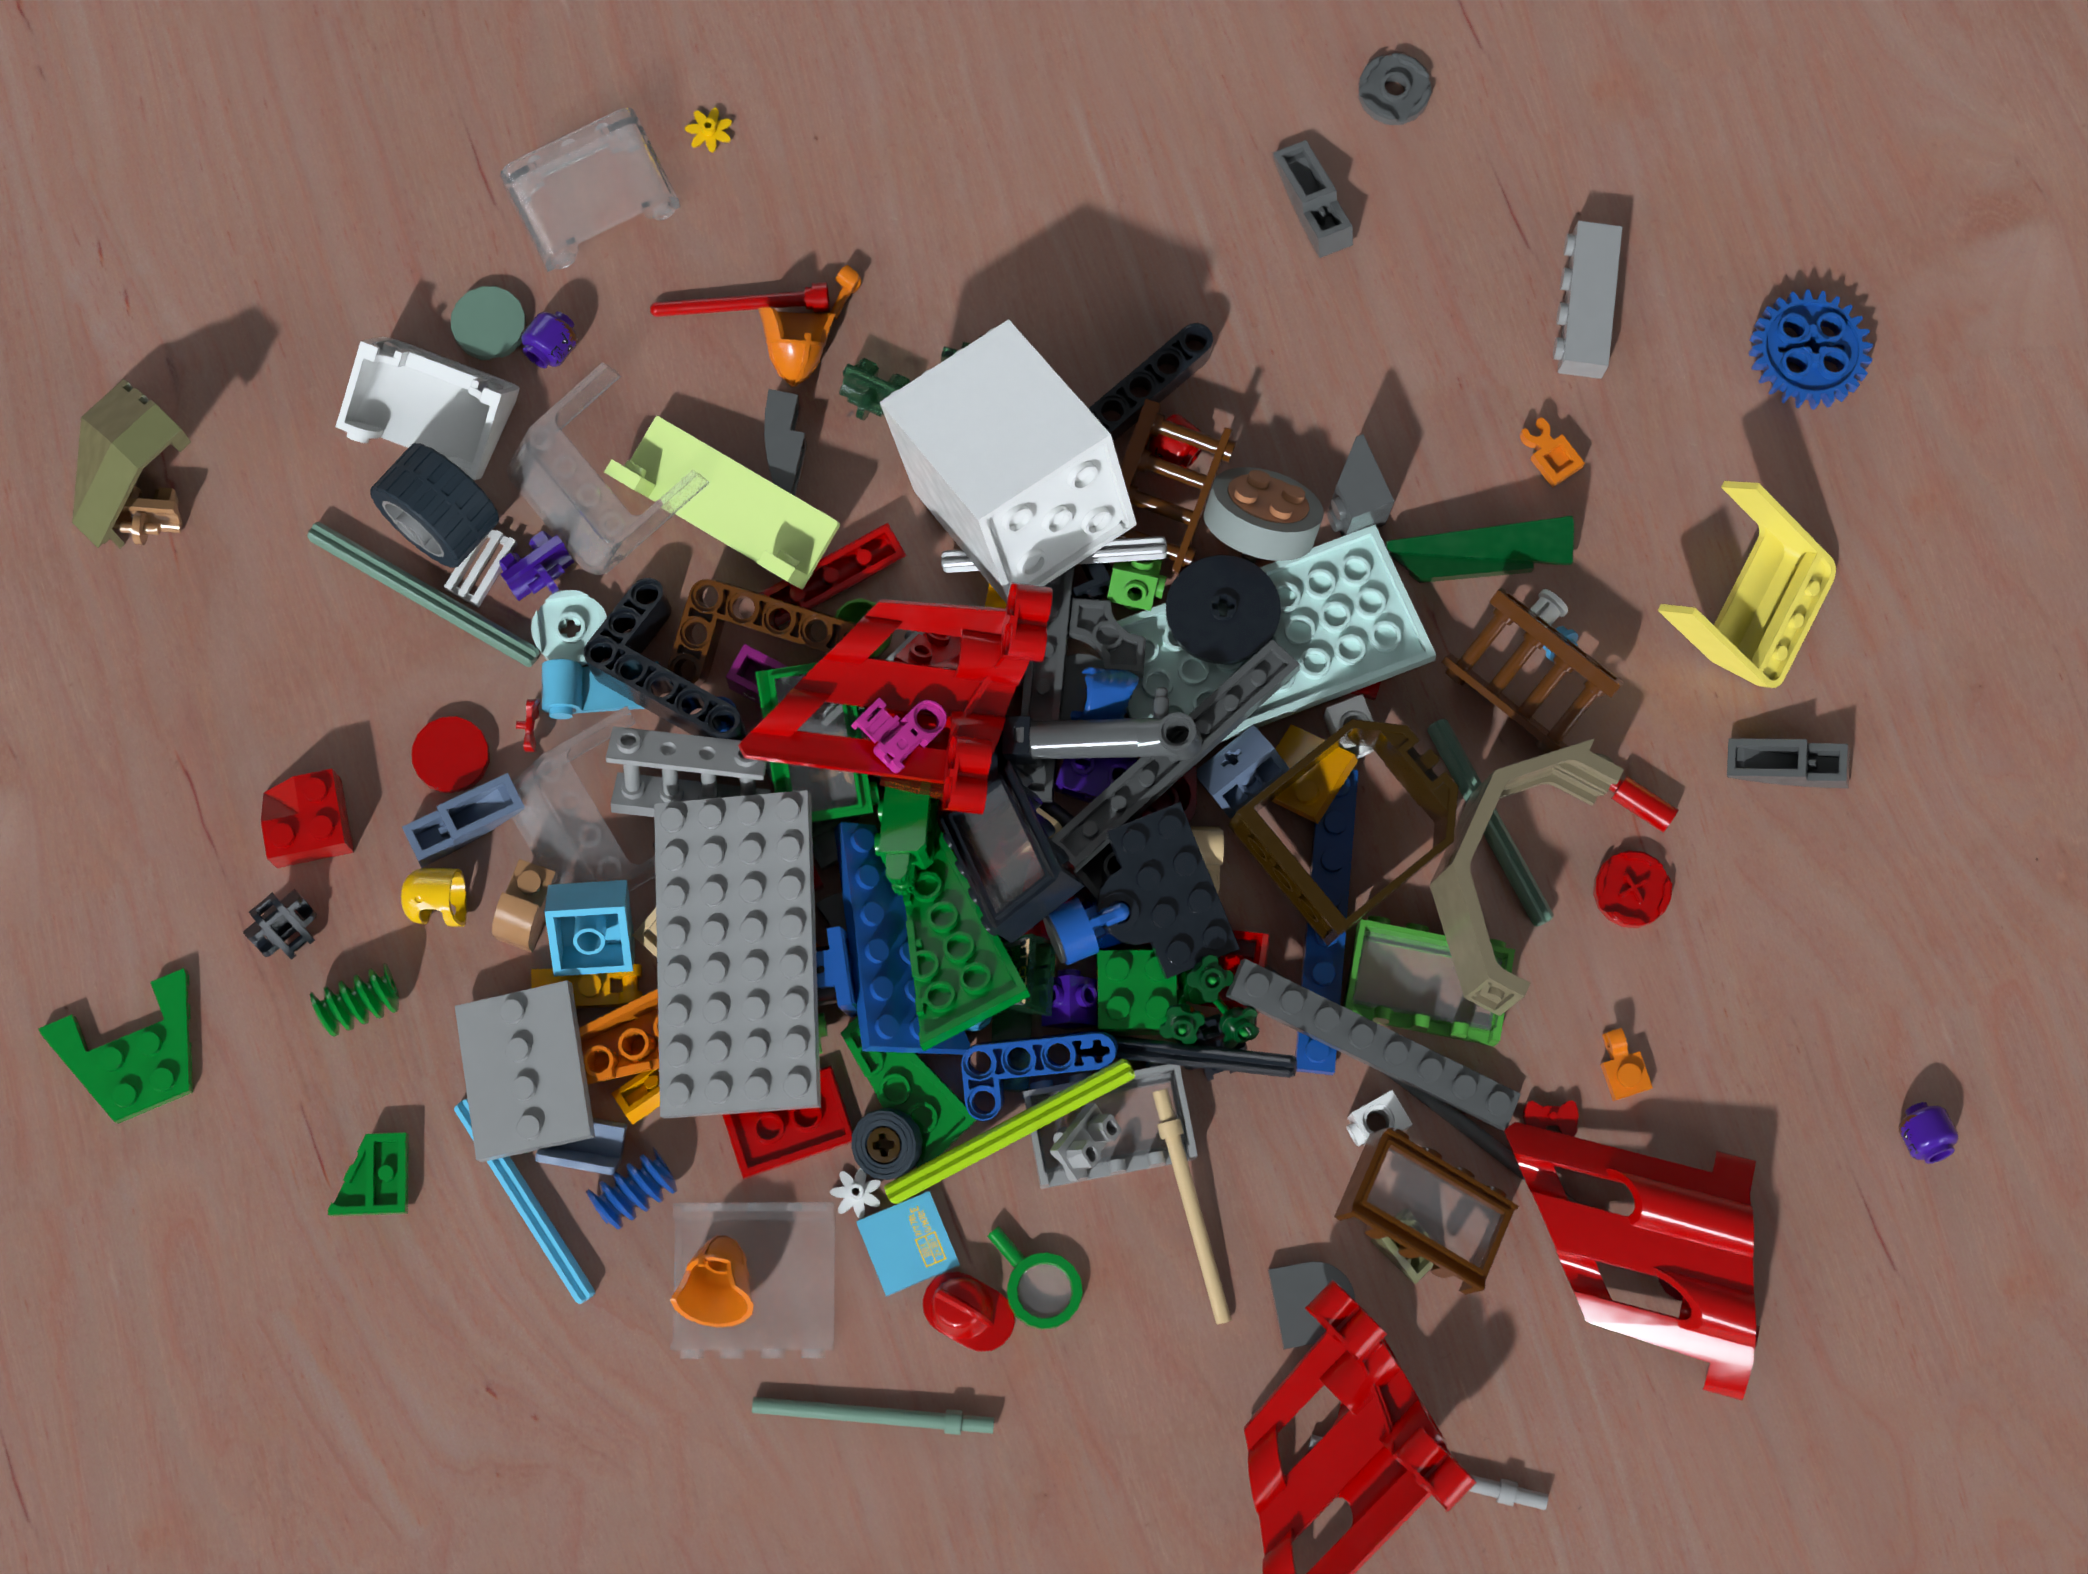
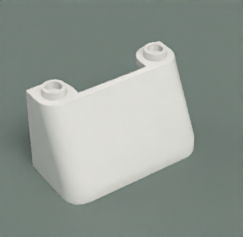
[336,337,520,480]

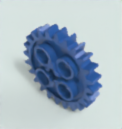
[1748,290,1873,410]

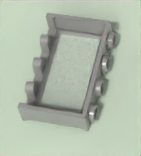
[1023,1062,1198,1189]

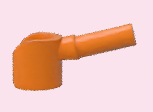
[830,265,861,319]

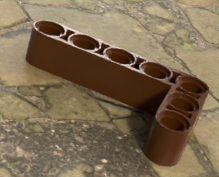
[667,579,857,686]

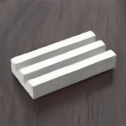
[444,529,517,608]

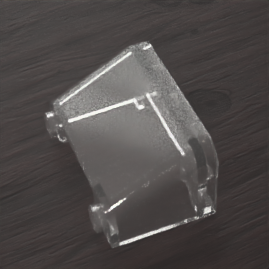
[500,108,680,272]

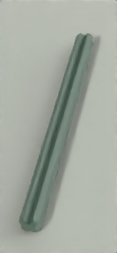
[307,522,540,667]

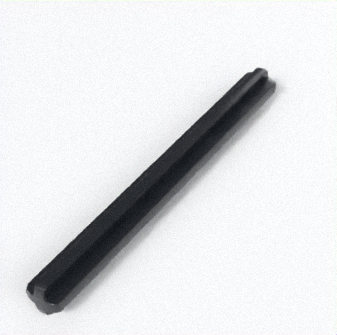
[1074,1031,1297,1078]

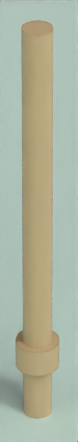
[1152,1088,1232,1324]

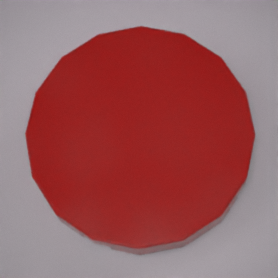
[412,716,490,794]
[1593,850,1672,928]

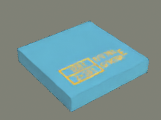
[856,1191,960,1297]

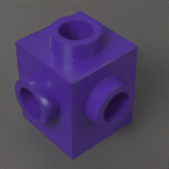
[1041,969,1097,1030]

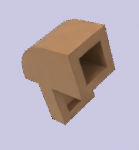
[492,859,558,953]

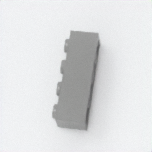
[1553,221,1623,379]

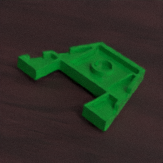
[38,968,193,1124]

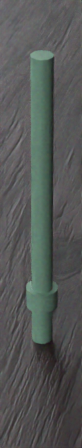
[752,1397,994,1435]

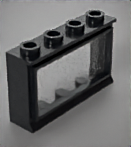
[939,761,1084,943]

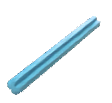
[454,1098,595,1304]

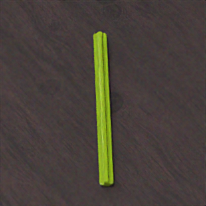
[884,1059,1135,1204]

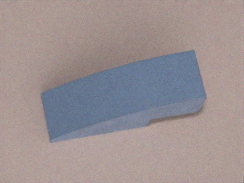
[402,773,525,868]

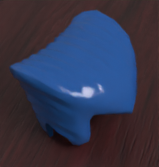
[1070,667,1139,720]

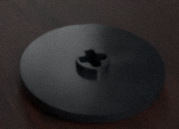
[1166,555,1281,664]

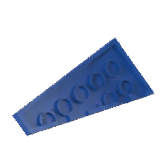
[834,822,971,1055]

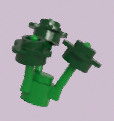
[1159,955,1259,1048]

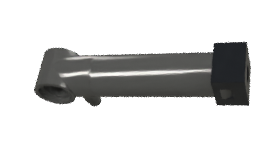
[1002,687,1202,765]

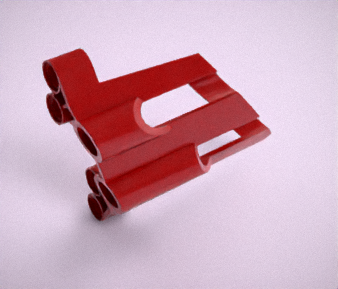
[738,582,1052,815]
[1504,1122,1760,1401]
[1244,1279,1477,1574]

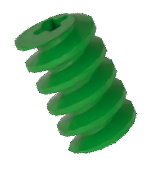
[310,963,399,1037]

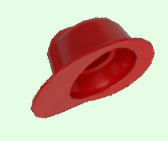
[923,1272,1015,1352]

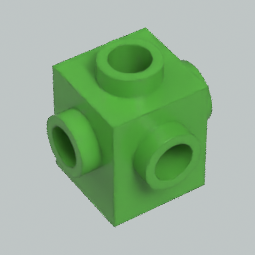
[1107,559,1167,611]

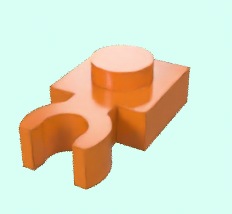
[1520,417,1585,488]

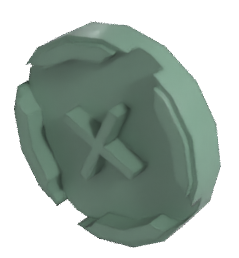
[451,286,526,360]

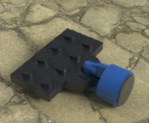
[1043,802,1240,979]

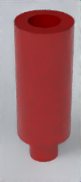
[1609,776,1679,833]

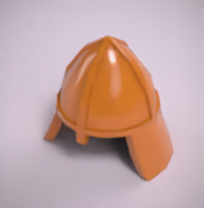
[758,307,837,387]
[670,1235,754,1327]

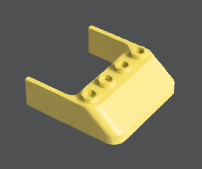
[1658,481,1836,688]

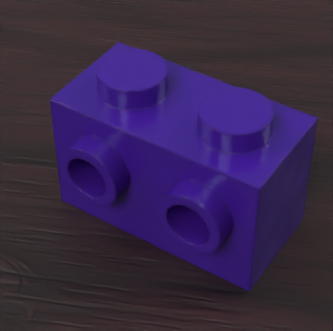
[1055,757,1138,803]

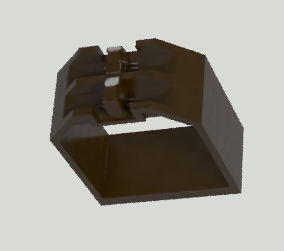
[1228,719,1458,946]

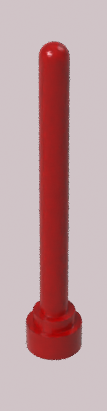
[650,282,830,317]

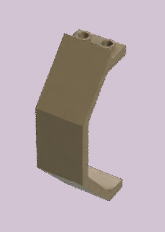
[1430,738,1624,1016]

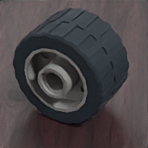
[370,443,499,568]

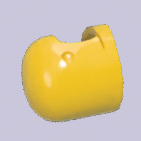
[401,868,467,927]

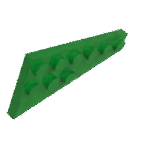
[903,823,1030,1052]

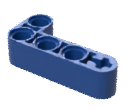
[961,1030,1118,1121]

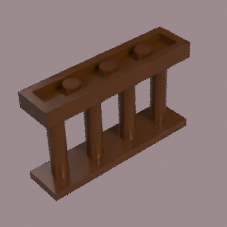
[1116,398,1237,575]
[1441,588,1624,754]

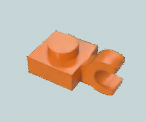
[1600,1028,1653,1101]

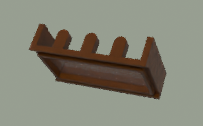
[1334,1127,1519,1295]

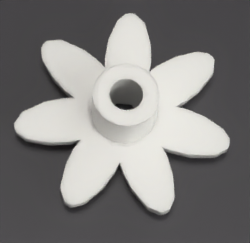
[830,1168,881,1219]

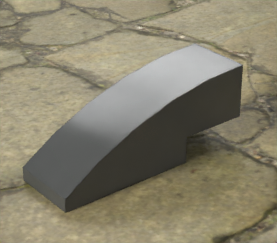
[1273,140,1353,258]
[764,389,807,496]
[1727,739,1850,789]

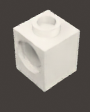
[1323,694,1374,759]
[1346,1090,1412,1147]

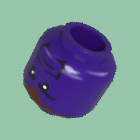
[521,311,578,369]
[1898,1102,1958,1164]

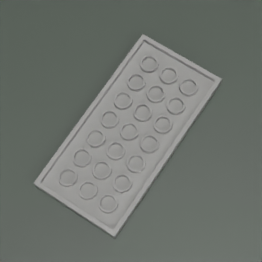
[654,790,821,1118]

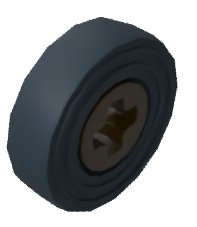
[851,1108,923,1180]

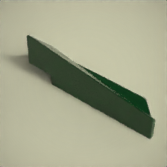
[1385,516,1574,583]

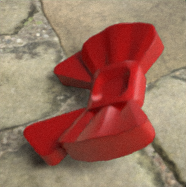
[516,699,540,752]
[1523,1100,1579,1137]

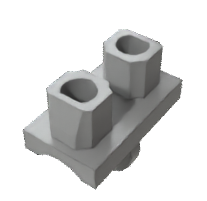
[1049,1103,1122,1181]

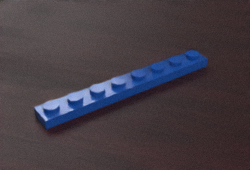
[1295,770,1359,1075]

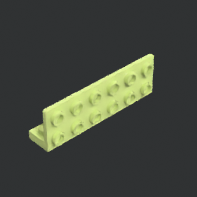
[604,416,840,590]

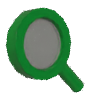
[987,1226,1083,1330]

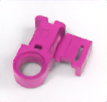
[851,698,947,773]

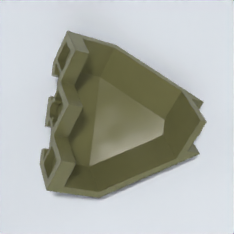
[72,379,191,549]

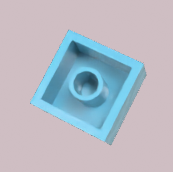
[544,880,635,976]

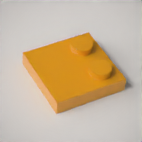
[1272,724,1358,824]

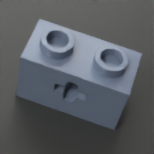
[1197,725,1290,819]

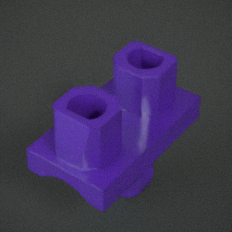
[499,531,574,601]

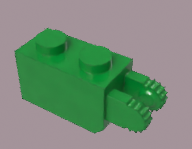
[874,782,940,896]

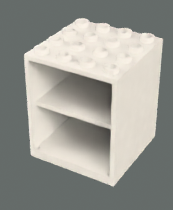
[880,319,1137,604]

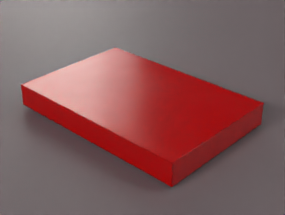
[722,1066,853,1180]

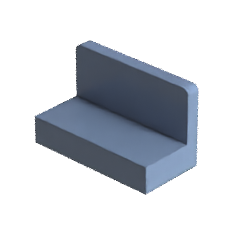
[535,1117,627,1175]

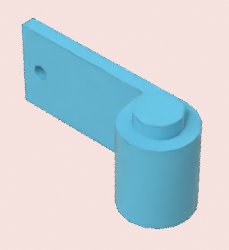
[542,659,660,720]

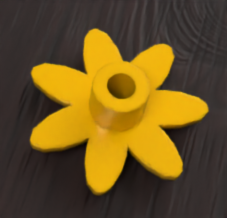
[684,107,732,153]

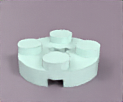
[531,590,607,666]

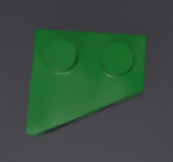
[328,1132,409,1217]

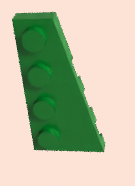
[840,1016,977,1167]

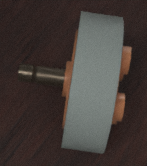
[1204,467,1324,564]

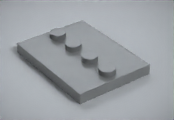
[455,981,595,1162]

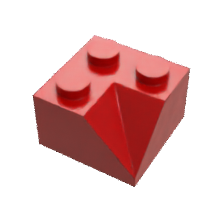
[261,768,354,868]

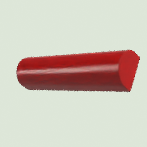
[760,522,907,627]

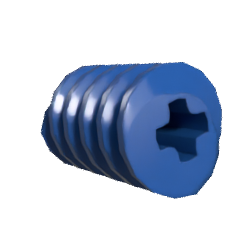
[586,1147,677,1229]

